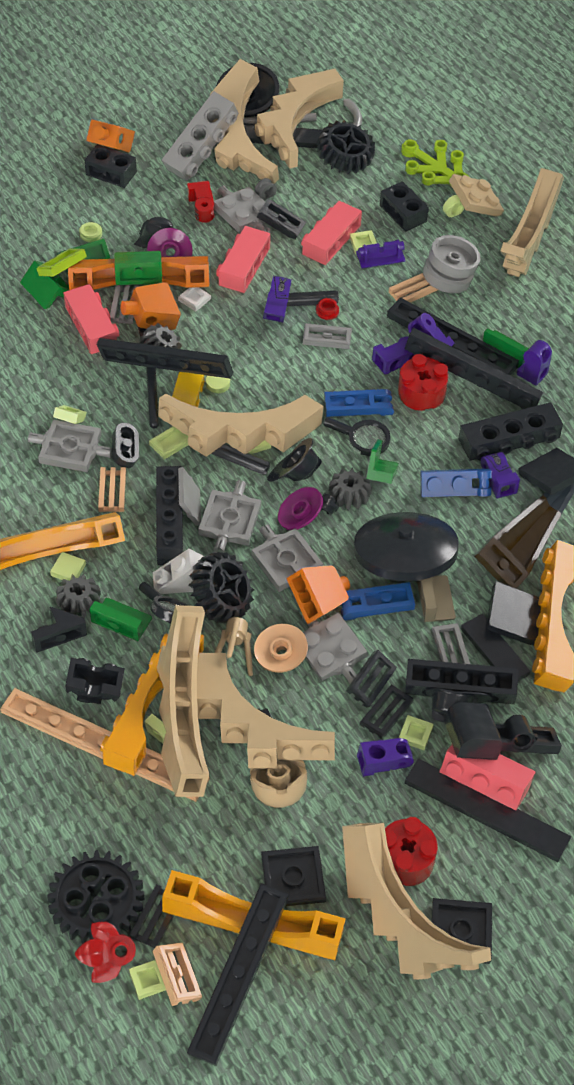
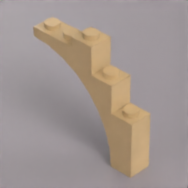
[210,59,279,184]
[254,69,344,169]
[501,168,564,277]
[158,394,324,457]
[157,605,209,797]
[197,653,335,769]
[342,823,491,979]

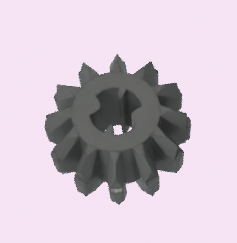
[139,323,182,349]
[329,467,372,511]
[56,573,101,619]

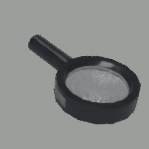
[324,417,391,456]
[139,582,189,623]

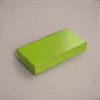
[36,248,87,277]

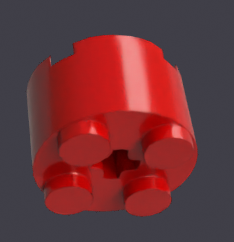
[398,354,448,411]
[385,817,438,886]

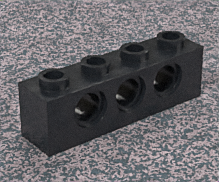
[458,402,563,461]
[156,466,183,566]
[405,659,519,705]

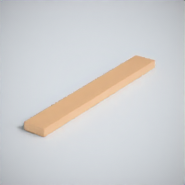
[0,688,210,802]

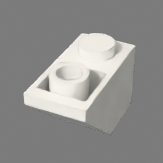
[153,549,204,594]

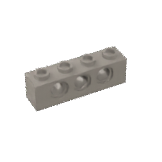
[162,91,239,181]

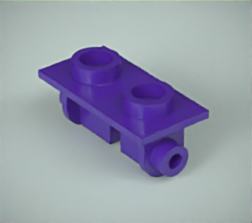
[356,240,406,268]

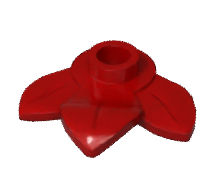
[75,922,136,983]

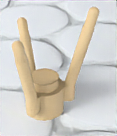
[214,617,253,676]

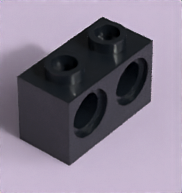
[84,144,137,188]
[379,181,429,232]

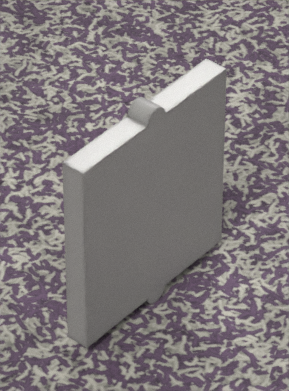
[178,467,201,525]

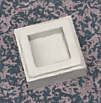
[178,287,211,312]

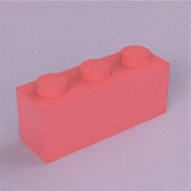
[301,201,362,265]
[216,226,270,293]
[63,284,120,354]
[440,745,536,810]

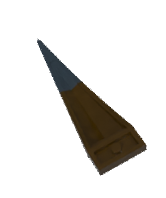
[474,484,574,589]

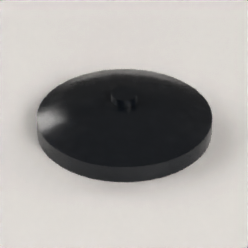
[354,512,459,581]

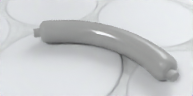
[343,99,362,126]

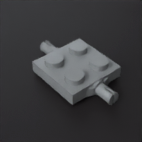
[214,185,275,233]
[28,419,112,472]
[198,480,261,553]
[251,525,323,592]
[302,613,368,684]

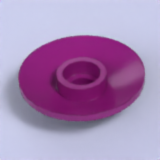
[147,228,193,257]
[278,487,323,530]

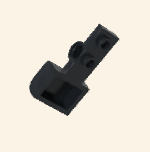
[444,702,562,760]

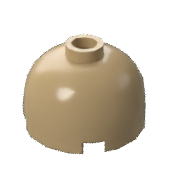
[250,760,307,808]

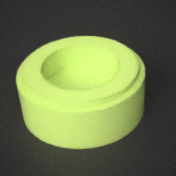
[443,195,464,217]
[79,222,102,242]
[206,376,230,393]

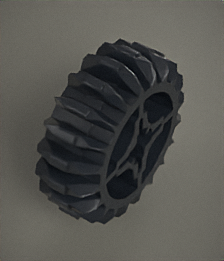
[317,120,375,175]
[189,552,254,623]

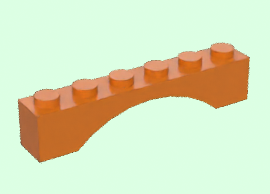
[68,256,209,290]

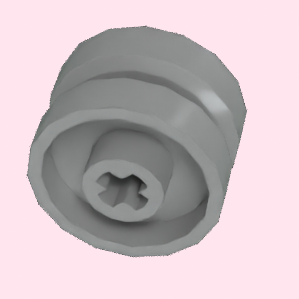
[423,235,480,294]

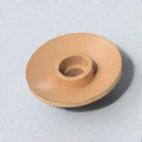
[254,624,308,673]

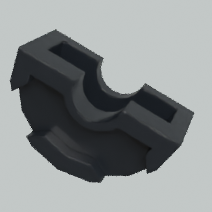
[65,658,125,704]

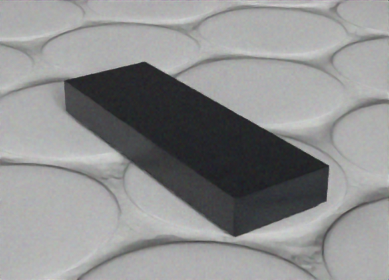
[460,613,530,681]

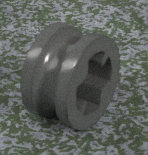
[255,178,277,201]

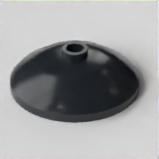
[216,63,280,117]

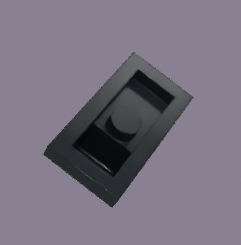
[31,607,87,653]

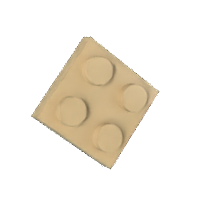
[449,174,504,217]

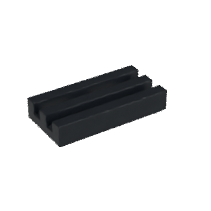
[257,198,306,240]
[346,649,397,708]
[360,684,414,740]
[130,884,174,948]

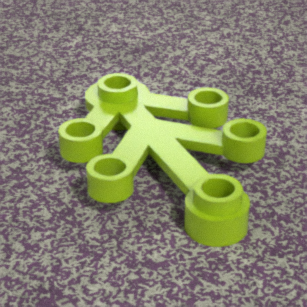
[401,139,469,187]

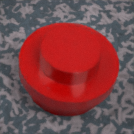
[316,298,339,320]

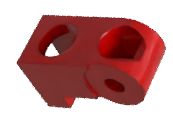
[187,181,214,223]

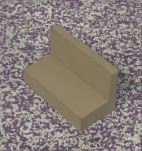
[417,575,456,622]

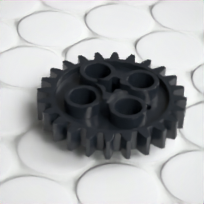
[47,850,145,944]

